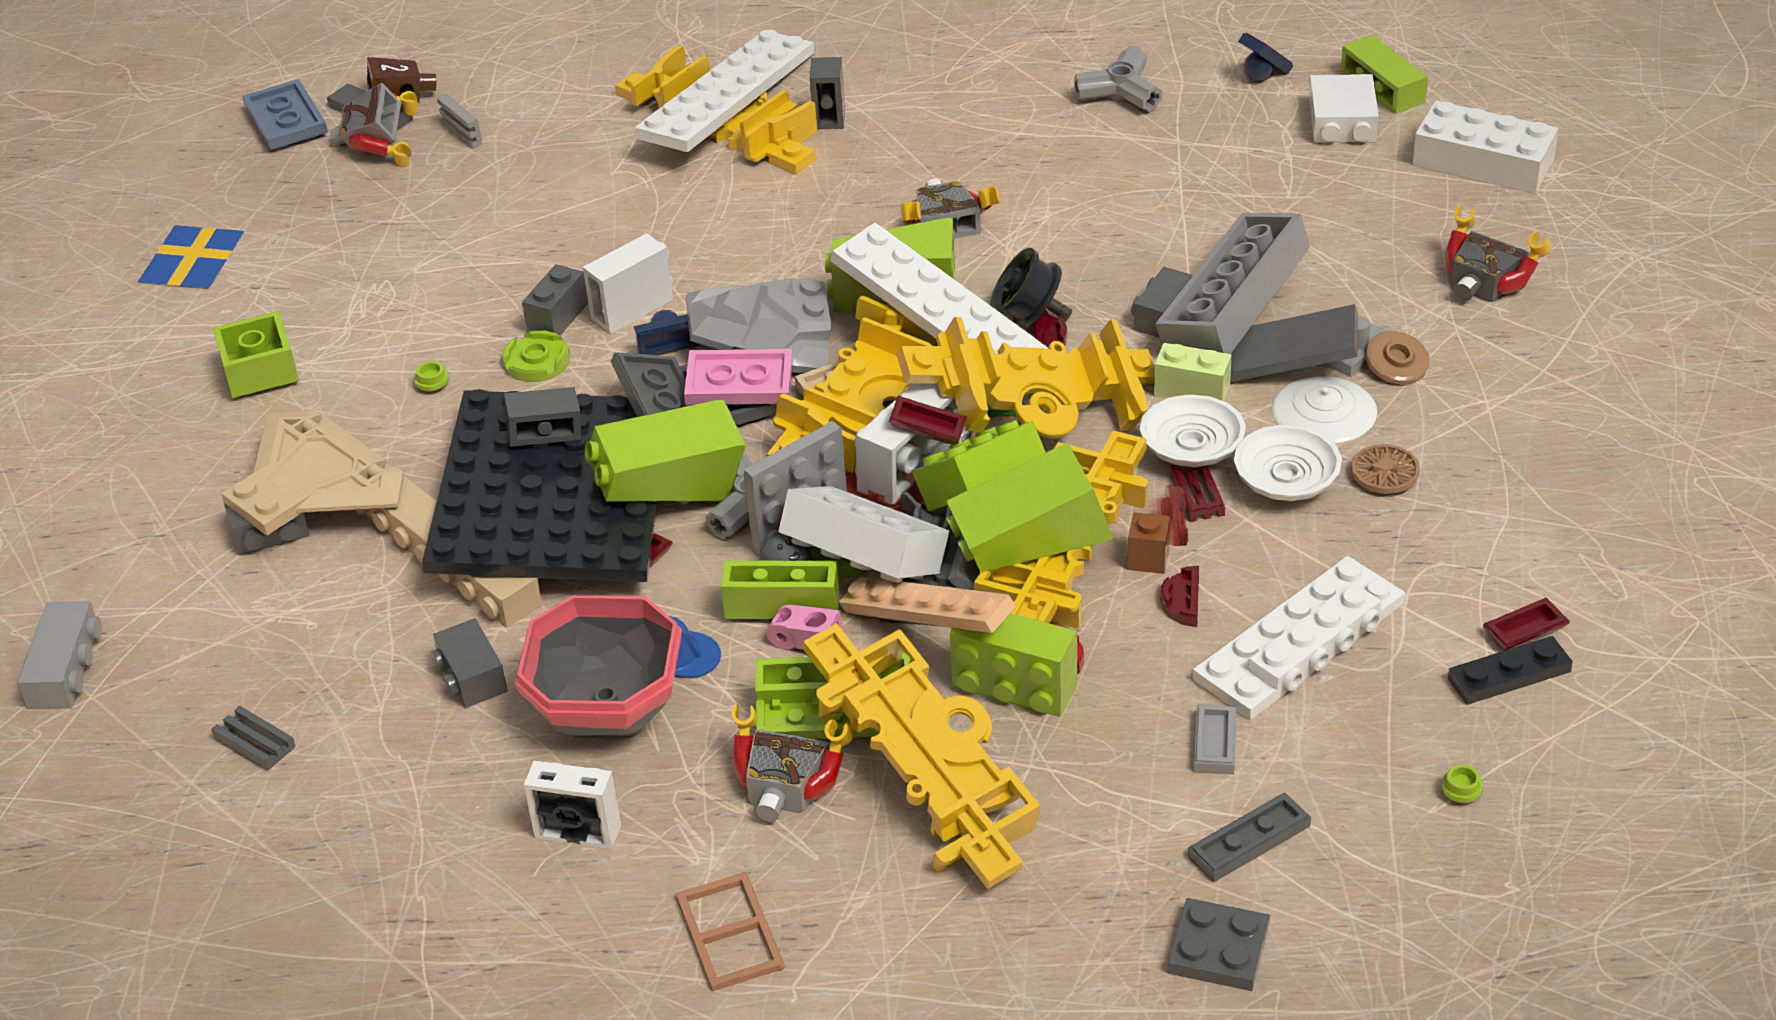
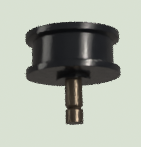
[990,248,1072,329]

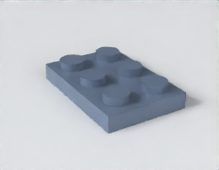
[242,79,328,150]

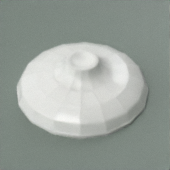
[1139,394,1246,467]
[1234,424,1342,501]

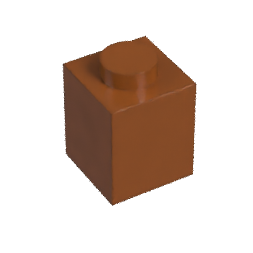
[1128,512,1170,574]

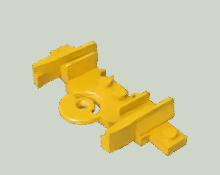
[896,317,1155,439]

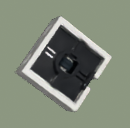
[524,761,621,849]

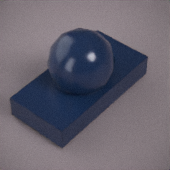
[1238,32,1294,81]
[634,310,702,355]

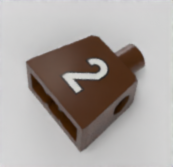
[367,57,437,103]

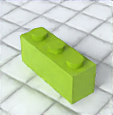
[1341,35,1428,114]
[721,560,840,619]

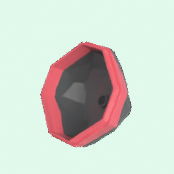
[515,596,682,739]

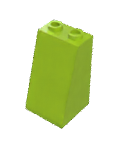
[825,218,955,312]
[585,400,746,501]
[946,443,1114,573]

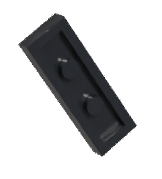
[1448,635,1573,705]

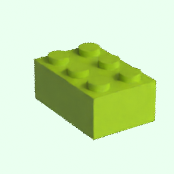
[912,419,1046,511]
[950,613,1077,717]

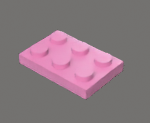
[684,349,793,405]

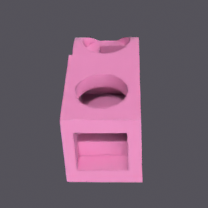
[766,605,844,650]

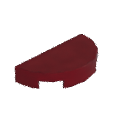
[1032,310,1067,347]
[1160,565,1199,627]

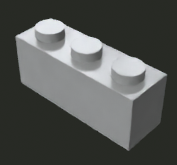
[17,601,102,709]

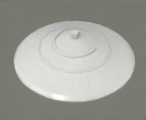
[1272,376,1378,444]

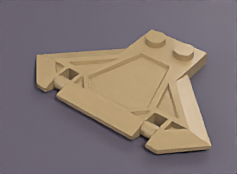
[221,410,404,535]

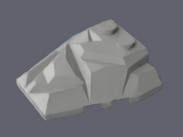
[686,278,831,373]

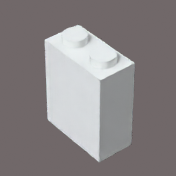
[1309,74,1379,143]
[583,233,674,334]

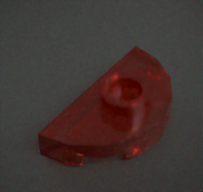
[1161,485,1188,546]

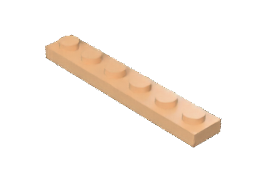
[839,577,1016,633]

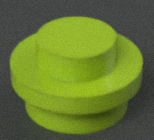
[414,361,449,392]
[1441,764,1483,803]

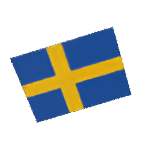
[138,225,245,289]

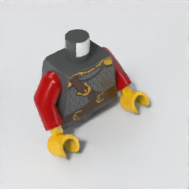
[1445,205,1551,302]

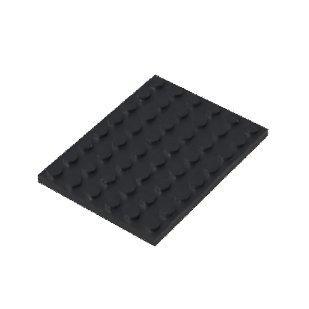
[422,389,658,582]

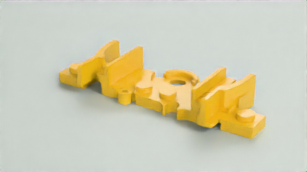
[615,45,818,175]
[766,296,938,473]
[974,431,1148,628]
[803,623,1040,889]

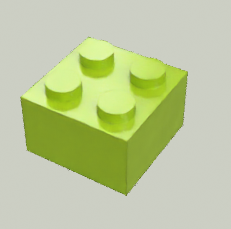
[213,311,299,398]

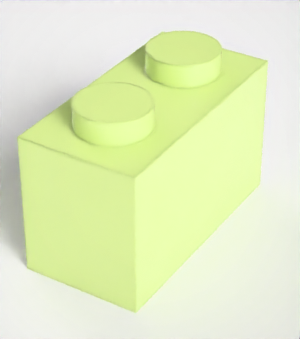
[1154,343,1232,401]

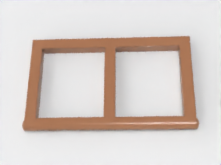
[676,872,785,991]

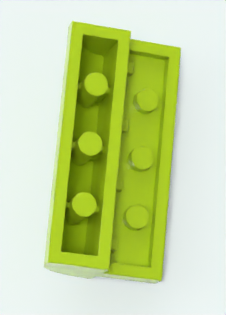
[755,653,910,739]

